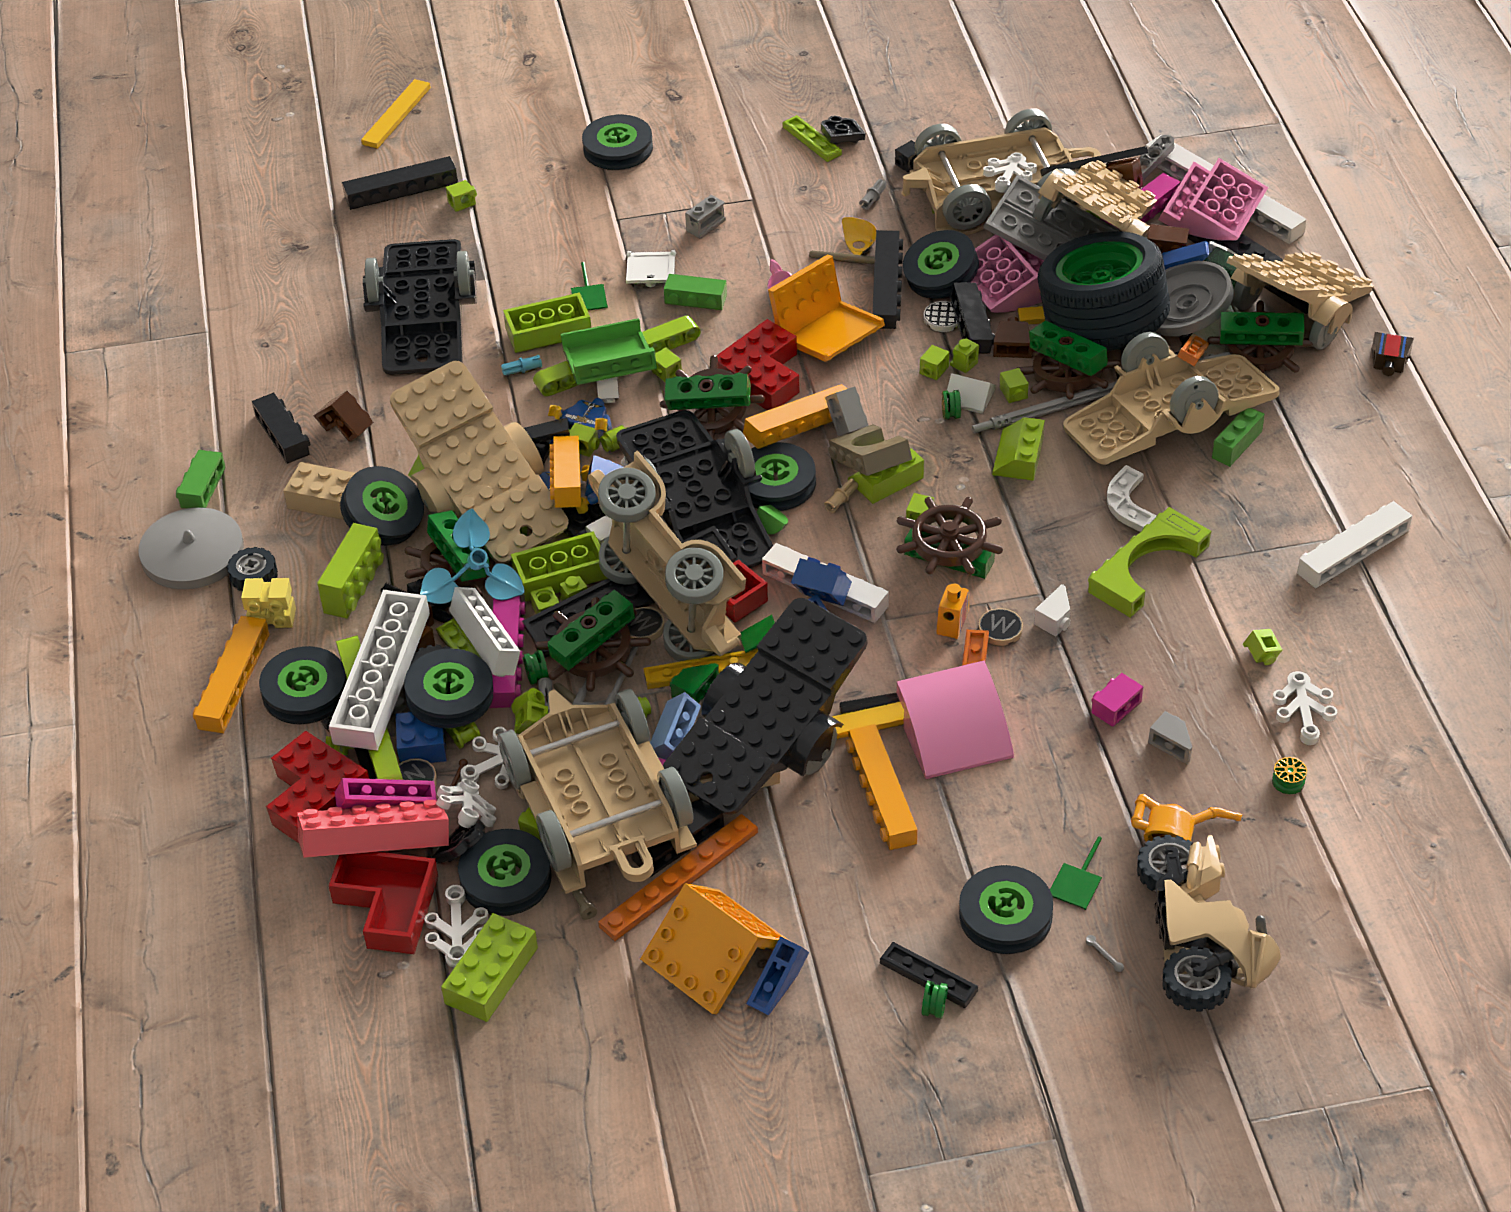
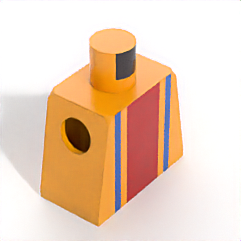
[936,584,970,639]

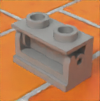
[685,195,726,238]
[825,387,869,436]

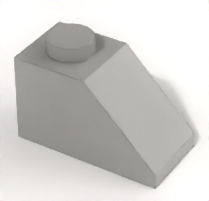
[1148,711,1192,764]

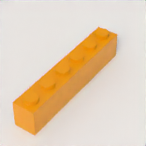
[743,384,847,449]
[550,435,581,508]
[193,616,270,734]
[846,724,918,850]

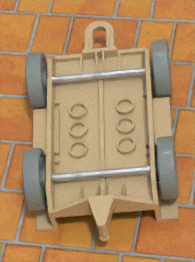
[901,109,1101,235]
[588,451,746,662]
[497,689,697,894]

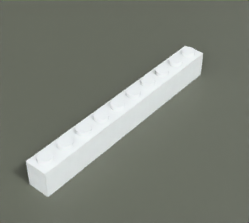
[1146,135,1307,244]

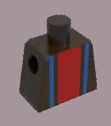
[1372,332,1414,376]

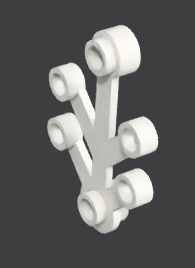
[983,153,1037,193]
[1272,671,1337,745]
[460,727,509,789]
[436,779,496,828]
[424,885,489,968]

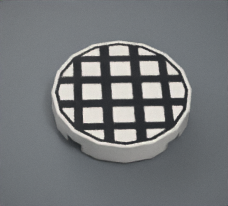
[924,301,958,332]

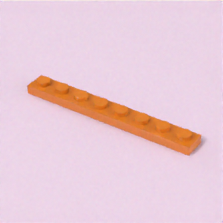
[598,814,758,941]

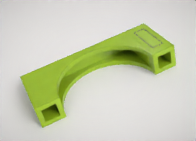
[1088,507,1211,618]

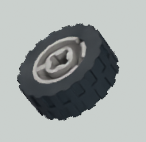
[227,547,278,591]

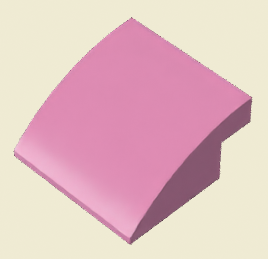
[1158,158,1268,240]
[971,234,1044,313]
[897,661,1014,779]

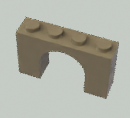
[828,424,912,476]

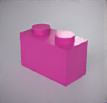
[1091,673,1143,727]

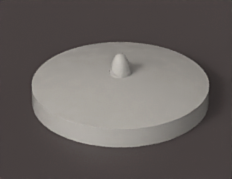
[1155,261,1234,336]
[138,508,244,589]

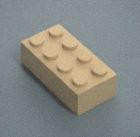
[283,462,376,520]

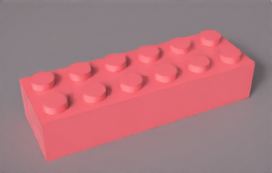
[297,800,449,858]

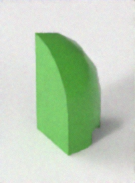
[757,505,788,535]

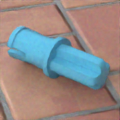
[501,355,542,375]

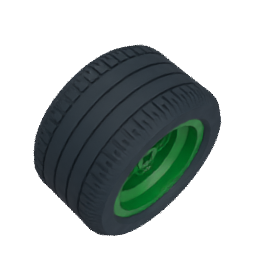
[1038,231,1170,351]

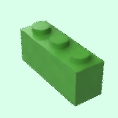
[664,274,727,310]
[1212,408,1265,467]
[176,450,226,509]

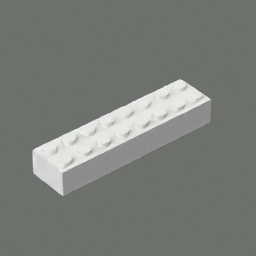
[329,590,430,751]

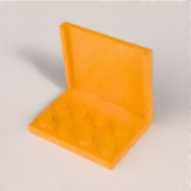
[768,254,885,362]
[640,883,788,1015]

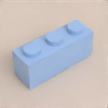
[650,692,701,760]

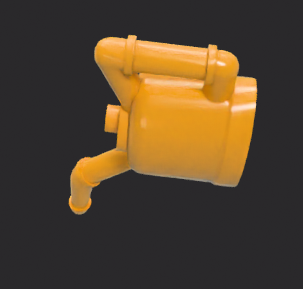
[1131,794,1242,842]

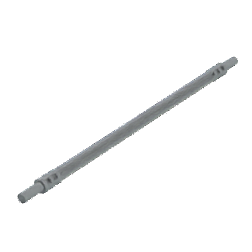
[972,351,1231,433]

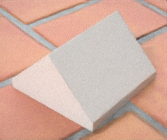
[947,373,996,414]

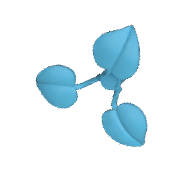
[420,508,524,604]

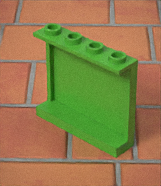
[561,318,657,385]

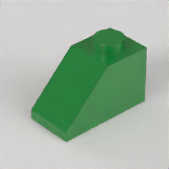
[670,663,719,704]

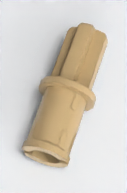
[824,479,858,513]

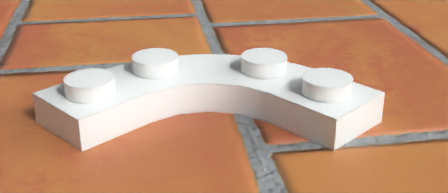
[1107,465,1156,532]

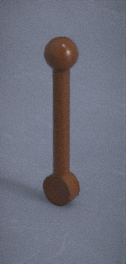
[451,759,468,796]

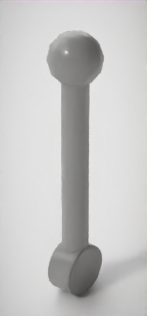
[1086,935,1124,972]

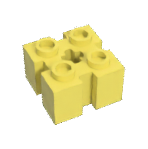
[241,578,296,628]

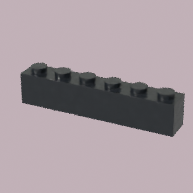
[342,156,458,210]
[872,230,903,329]

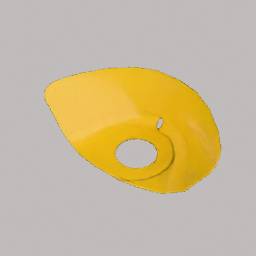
[842,217,877,255]

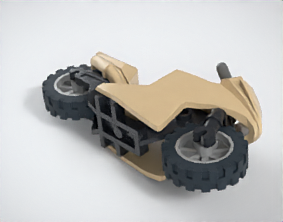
[1137,835,1281,1012]

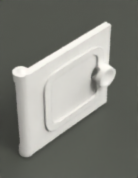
[626,250,676,287]

